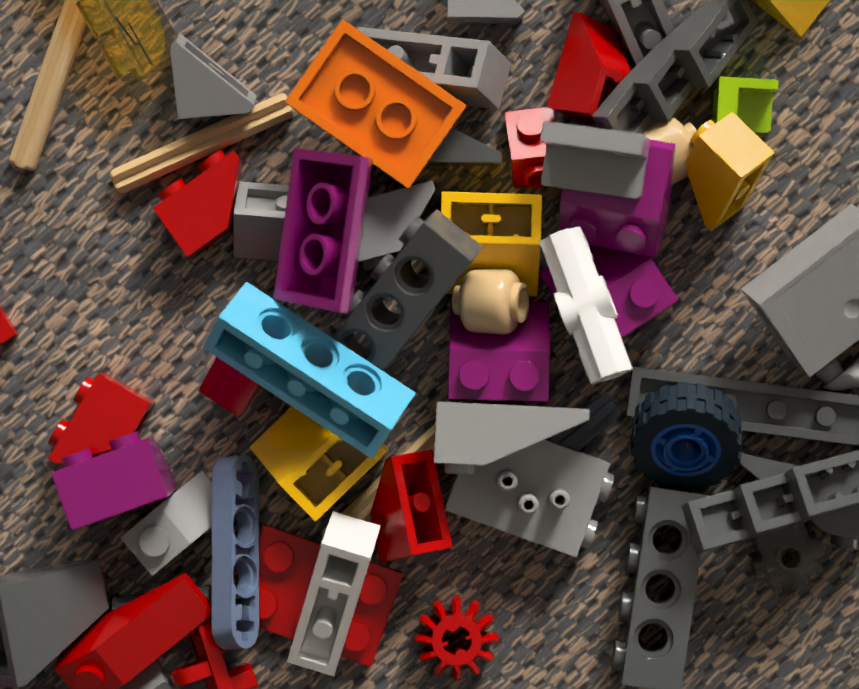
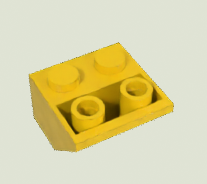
[441,192,542,296]
[249,406,389,522]

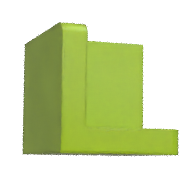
[712,76,779,134]

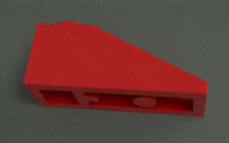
[55,573,212,689]

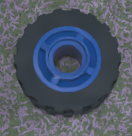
[631,382,742,491]

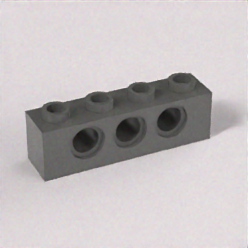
[324,209,484,371]
[611,484,709,689]

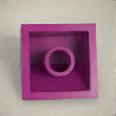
[559,139,676,258]
[539,245,679,338]
[448,300,550,401]
[51,431,178,530]

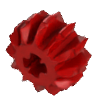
[415,595,499,681]

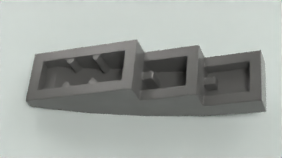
[592,0,758,134]
[681,450,859,554]

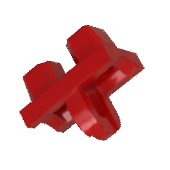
[170,620,258,689]

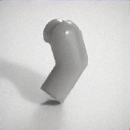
[815,358,859,392]

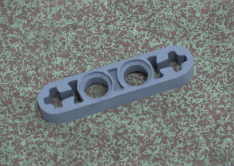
[212,455,259,650]

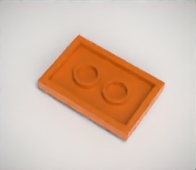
[285,19,467,189]

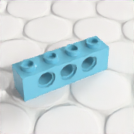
[202,282,416,459]

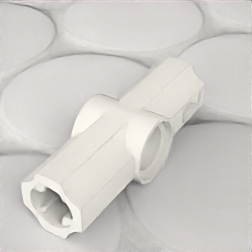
[539,226,633,385]

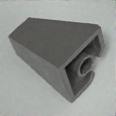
[0,560,109,688]

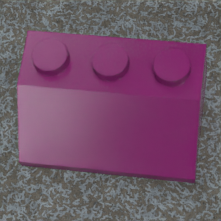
[273,148,373,313]

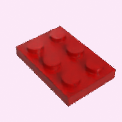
[259,524,404,667]

